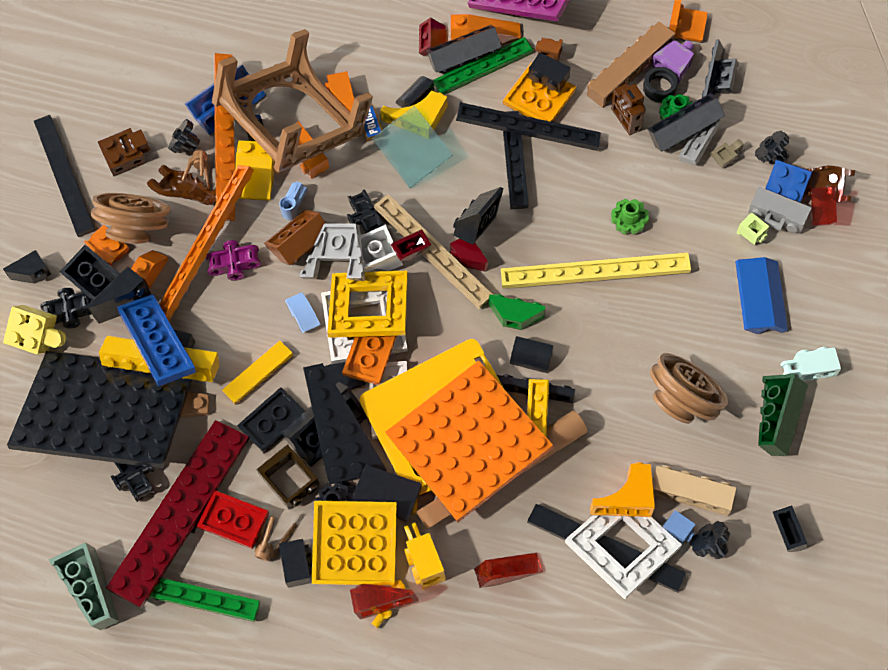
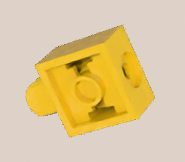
[404,523,446,589]

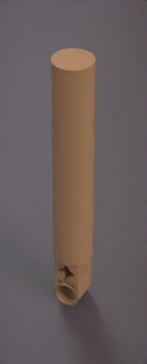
[416,410,588,529]

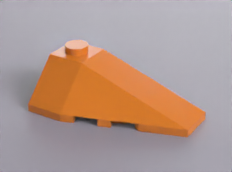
[451,14,521,45]

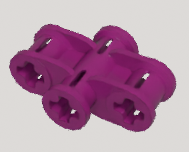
[206,240,261,281]

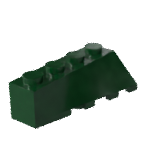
[758,374,808,456]

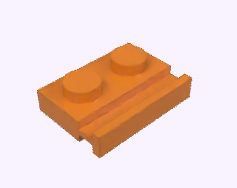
[84,225,130,266]

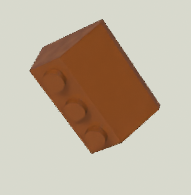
[264,210,326,266]

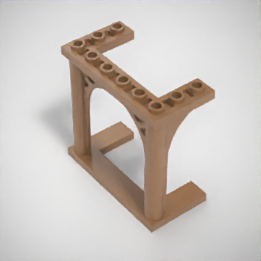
[212,29,373,173]

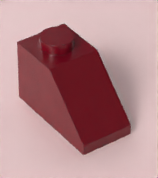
[449,239,488,272]

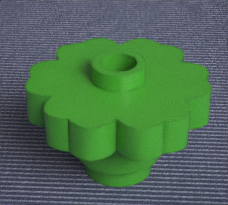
[611,199,649,235]

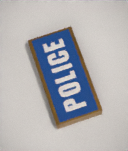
[363,105,384,142]

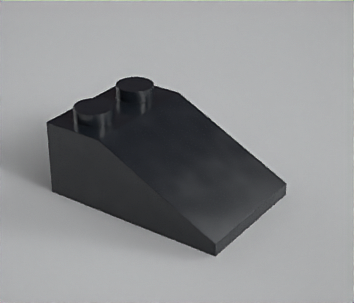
[87,267,152,324]

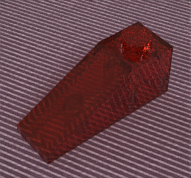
[474,553,543,588]
[350,584,419,620]

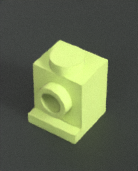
[737,213,769,245]

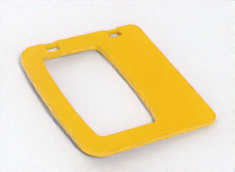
[359,339,505,495]

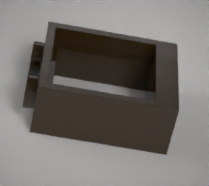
[256,444,320,509]

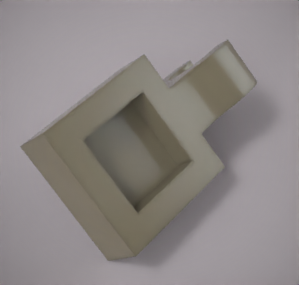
[711,139,744,168]

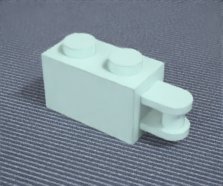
[780,347,841,381]

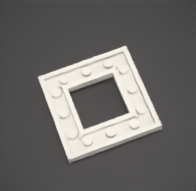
[321,291,408,364]
[565,515,682,599]

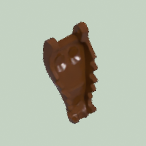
[147,165,216,205]
[804,165,856,203]

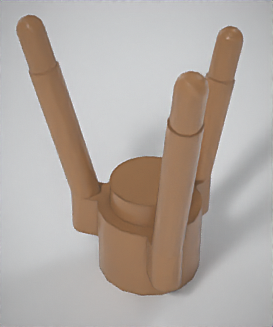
[182,150,210,189]
[254,516,296,562]

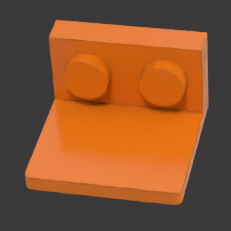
[669,0,708,42]

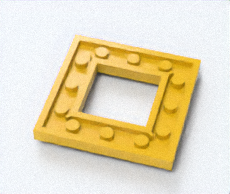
[327,270,408,338]

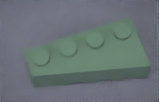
[49,542,119,630]

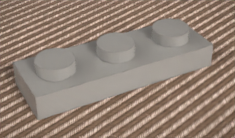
[679,121,720,165]

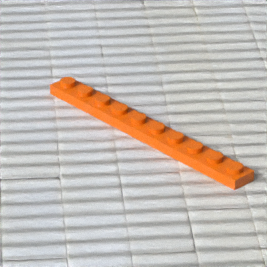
[214,53,235,221]
[159,165,254,322]

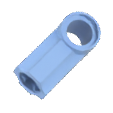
[279,182,307,220]

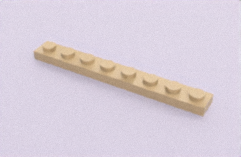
[374,194,493,309]

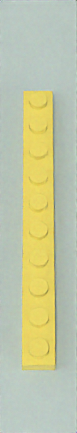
[501,253,691,289]

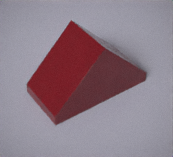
[391,229,432,261]

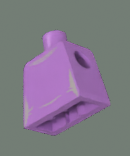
[652,41,694,84]

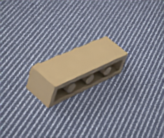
[652,465,736,516]

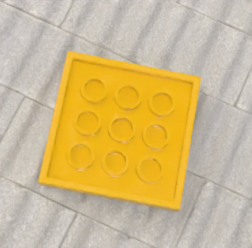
[312,501,396,585]

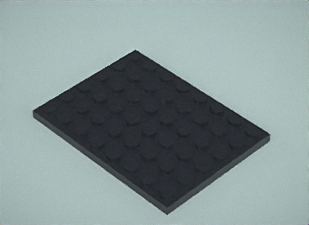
[7,351,193,469]

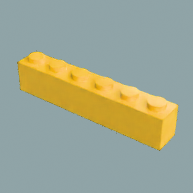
[99,336,220,382]

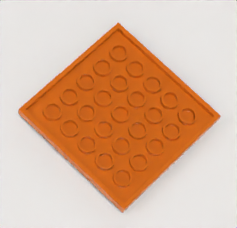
[385,361,554,523]

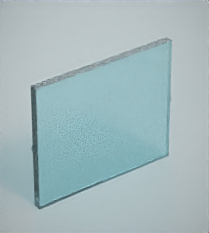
[372,105,453,188]

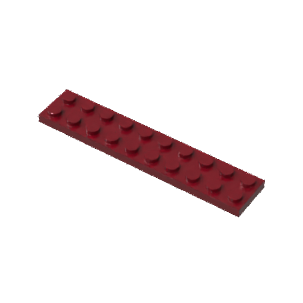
[106,420,250,609]

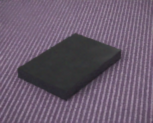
[237,387,305,454]
[351,464,422,522]

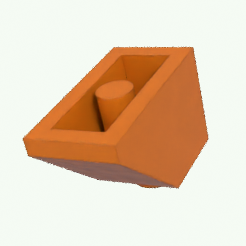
[131,250,169,288]

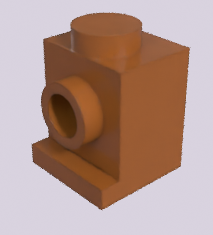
[535,37,563,61]

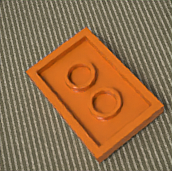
[342,335,397,385]

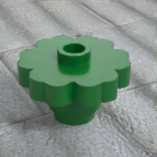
[659,94,693,120]

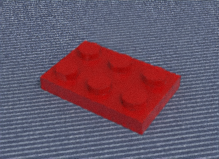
[197,490,269,549]

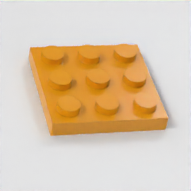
[503,62,576,122]

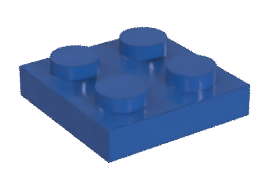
[765,160,812,203]

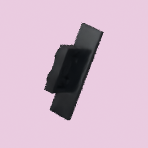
[702,39,738,97]

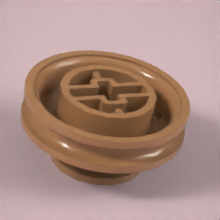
[91,193,171,244]
[650,353,728,424]

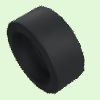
[643,67,678,102]

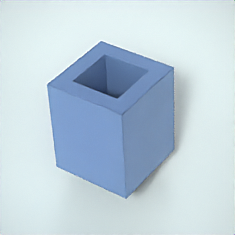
[663,510,696,544]

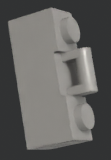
[748,187,811,233]

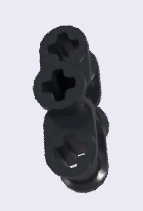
[347,189,384,234]
[40,288,92,329]
[111,462,155,502]

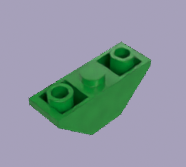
[489,294,546,330]

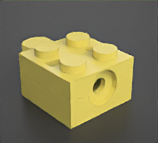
[3,305,66,355]

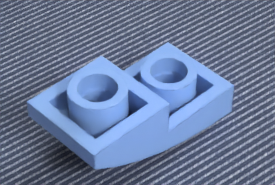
[285,292,321,333]

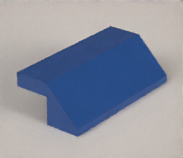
[185,64,266,135]
[735,257,788,334]

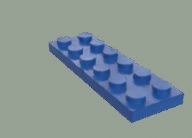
[117,294,196,386]

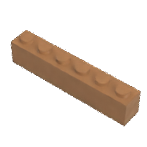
[587,21,675,108]

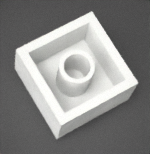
[361,225,403,272]

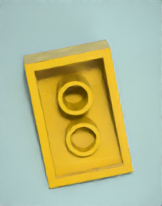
[235,141,275,201]

